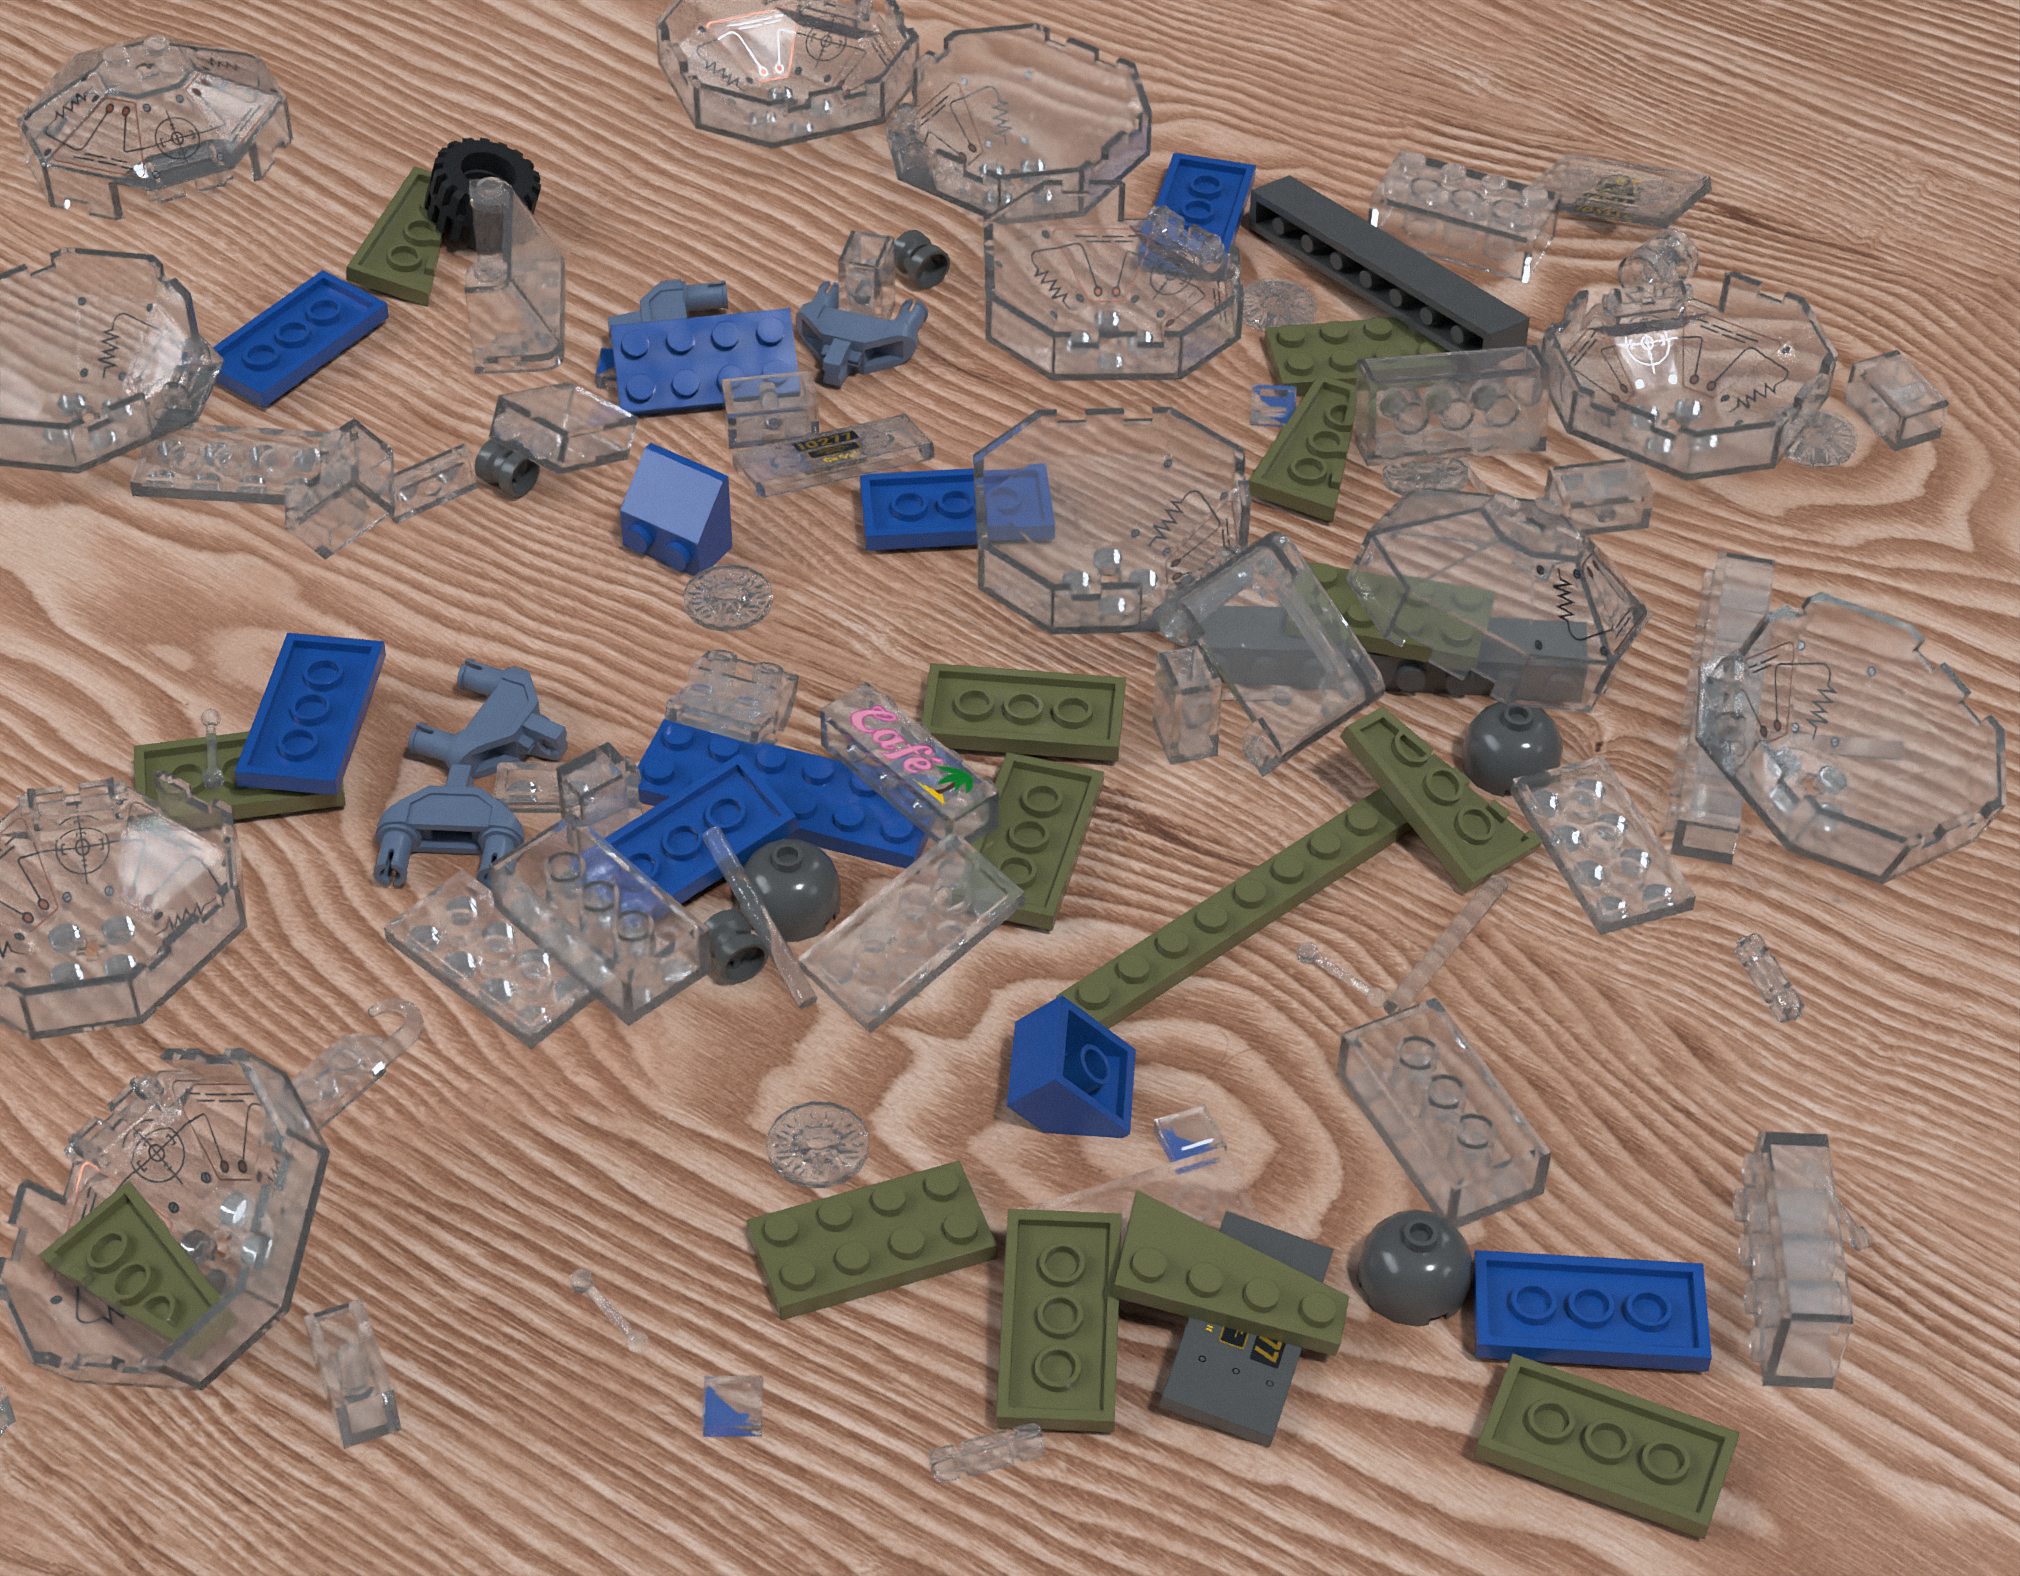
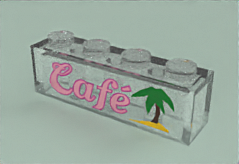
[820,682,1000,856]

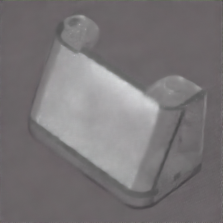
[465,177,566,374]
[1152,531,1385,777]

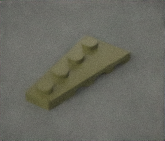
[346,166,444,307]
[1247,374,1361,522]
[1340,706,1544,893]
[38,1180,238,1357]
[1111,1190,1349,1356]

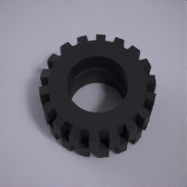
[425,138,541,250]

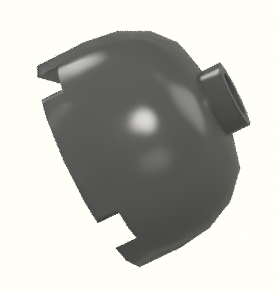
[1462,700,1563,798]
[738,839,841,942]
[1357,1209,1473,1327]

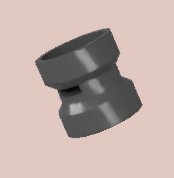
[890,230,950,289]
[474,437,540,498]
[698,909,769,984]

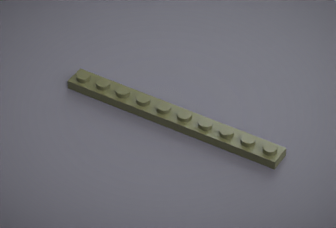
[1056,754,1470,1029]

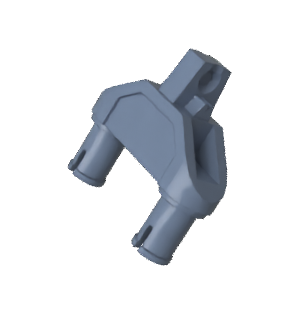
[608,279,728,349]
[795,281,929,386]
[408,658,568,778]
[373,764,525,890]

